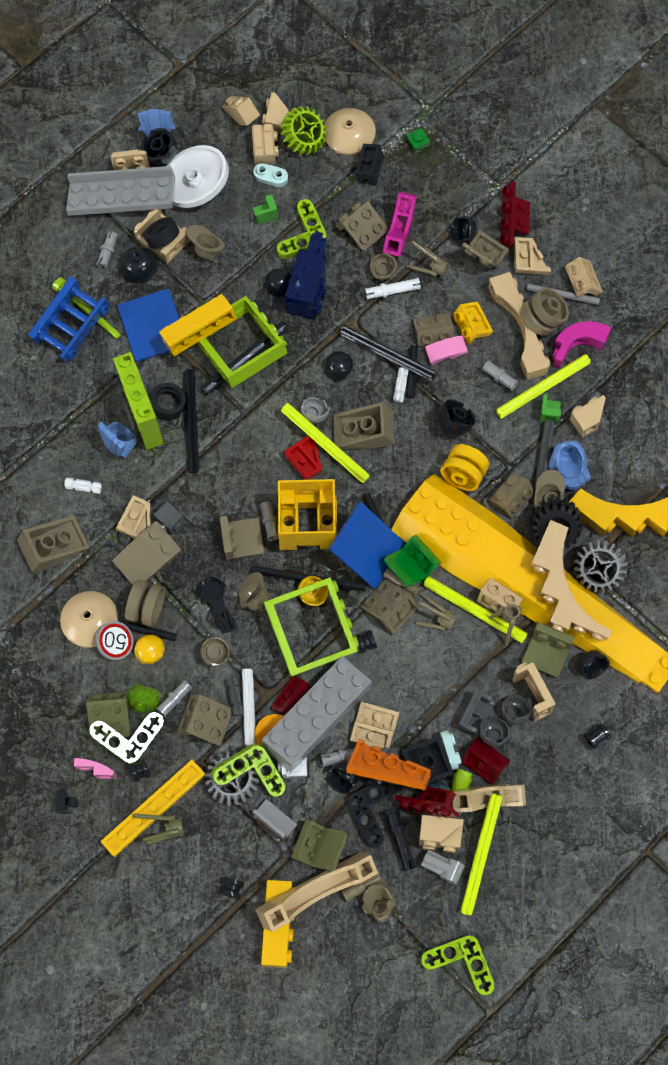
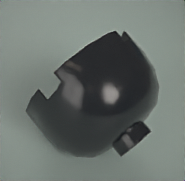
[141,128,177,165]
[121,247,157,284]
[437,399,476,437]

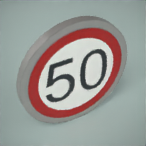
[96,621,134,660]

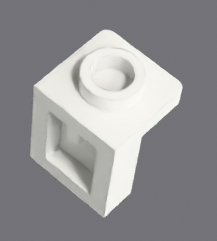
[278,757,307,778]

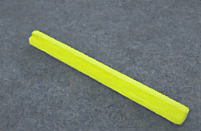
[496,354,591,418]
[281,403,370,483]
[424,576,527,643]
[461,794,502,915]

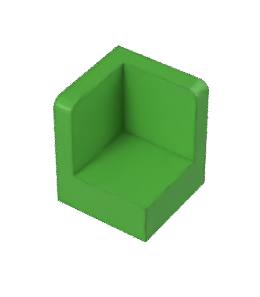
[253,194,278,224]
[540,394,561,424]

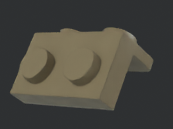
[413,313,454,346]
[489,473,535,518]

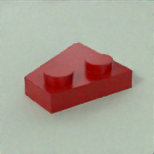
[283,436,322,480]

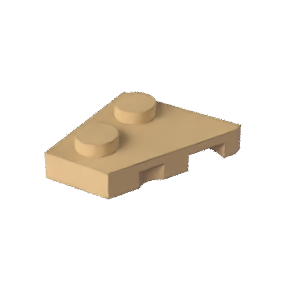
[513,237,551,275]
[116,495,150,539]

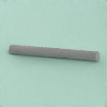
[527,284,600,305]

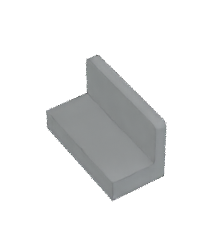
[253,799,298,841]

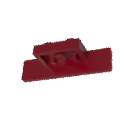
[500,180,530,248]
[394,787,459,818]

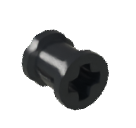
[584,723,611,749]

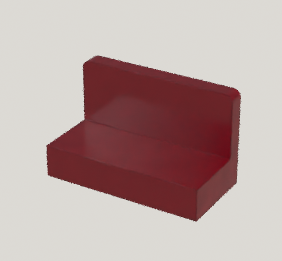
[271,676,312,716]
[461,738,510,785]

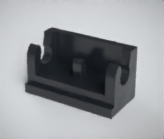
[355,143,384,186]

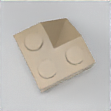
[419,815,463,853]

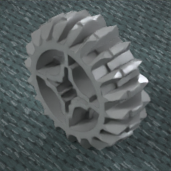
[574,540,627,593]
[205,751,259,806]

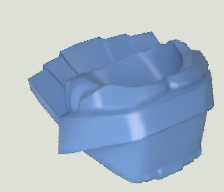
[138,109,176,137]
[98,422,137,458]
[548,441,591,490]

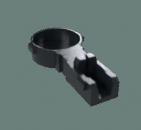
[197,577,236,634]

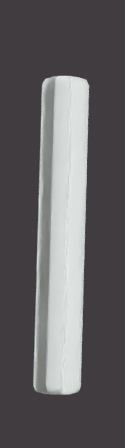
[242,668,256,746]

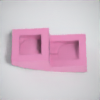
[425,335,468,365]
[74,758,117,779]

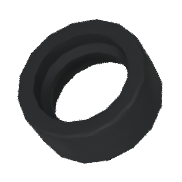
[143,217,180,249]
[150,383,186,420]

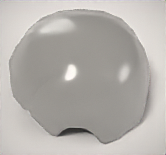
[300,397,330,424]

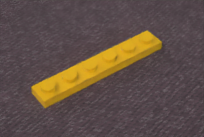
[100,760,205,858]

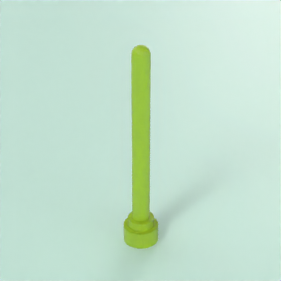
[52,277,120,339]

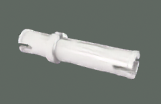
[365,278,421,300]

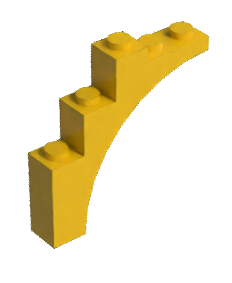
[569,489,668,537]

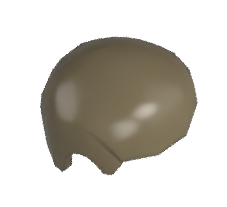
[369,253,397,281]
[200,637,230,667]

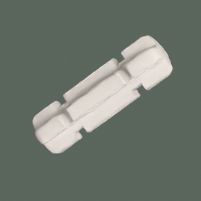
[393,367,408,403]
[64,478,102,494]

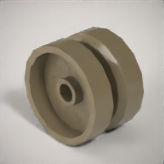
[521,287,569,336]
[125,579,166,627]

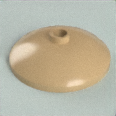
[324,108,376,156]
[60,591,119,648]

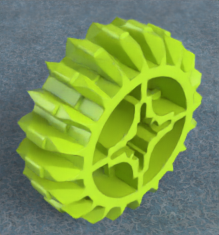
[280,106,328,155]

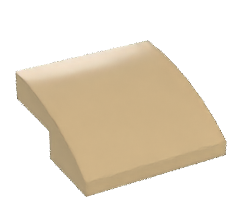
[350,701,400,750]

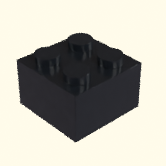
[401,736,454,792]

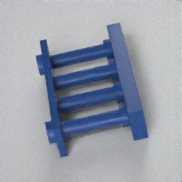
[28,276,110,363]

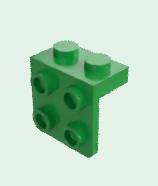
[384,535,442,587]

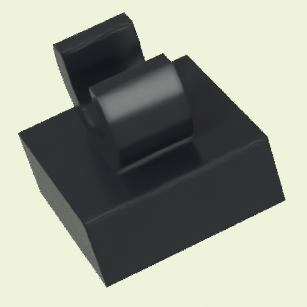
[57,790,78,814]

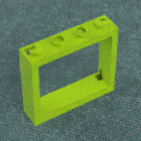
[197,296,287,388]
[113,352,164,450]
[264,577,360,676]

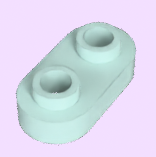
[253,163,288,187]
[439,730,461,770]

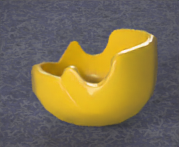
[298,576,329,606]
[134,635,165,664]

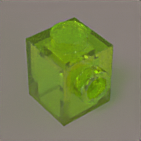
[129,684,161,713]

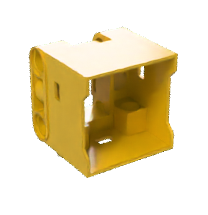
[278,479,337,550]

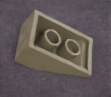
[333,402,395,450]
[17,515,90,573]
[112,521,181,585]

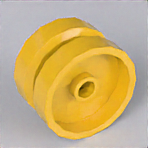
[440,444,490,491]

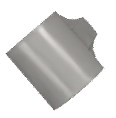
[421,850,465,885]

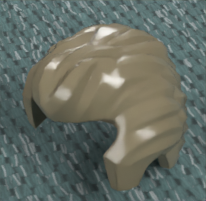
[362,883,396,923]

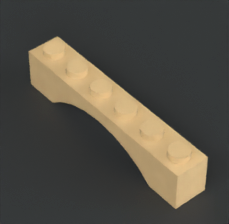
[488,272,550,381]
[255,852,378,932]

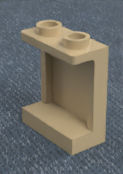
[134,209,191,264]
[512,662,556,722]

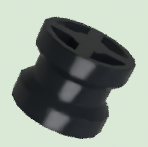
[356,630,377,653]
[129,758,151,782]
[220,877,244,899]

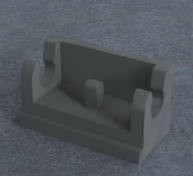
[458,689,495,738]

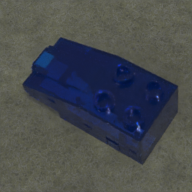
[285,231,327,320]

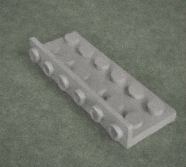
[66,166,176,216]

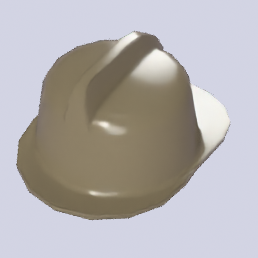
[186,225,225,261]
[534,469,565,507]
[239,572,270,612]

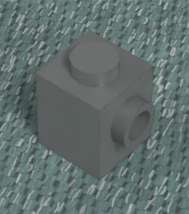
[154,501,185,535]

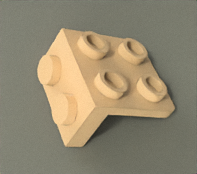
[111,149,150,170]

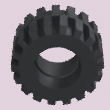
[533,497,582,549]

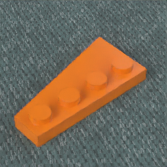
[347,739,431,790]

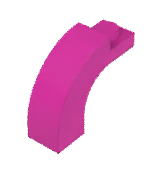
[383,192,417,257]
[552,321,611,369]

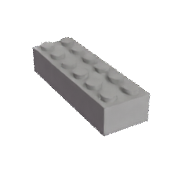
[261,656,372,773]

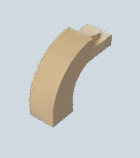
[453,784,526,812]

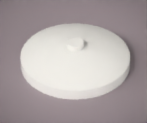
[166,145,229,208]

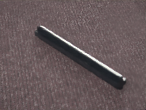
[201,321,289,395]
[340,325,437,381]
[184,369,199,474]

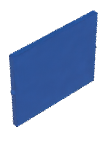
[117,288,179,363]
[328,502,405,589]

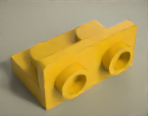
[453,301,493,344]

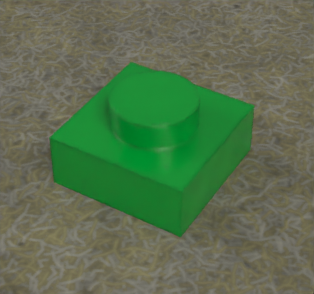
[406,128,430,152]

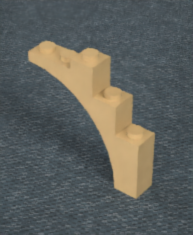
[531,520,612,641]

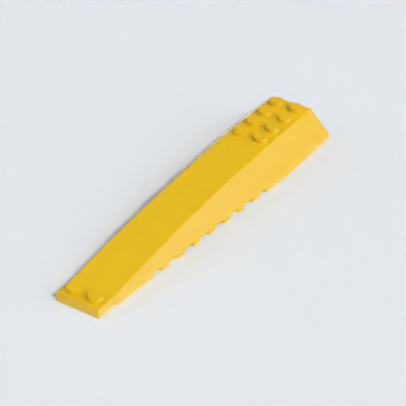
[391,474,668,694]

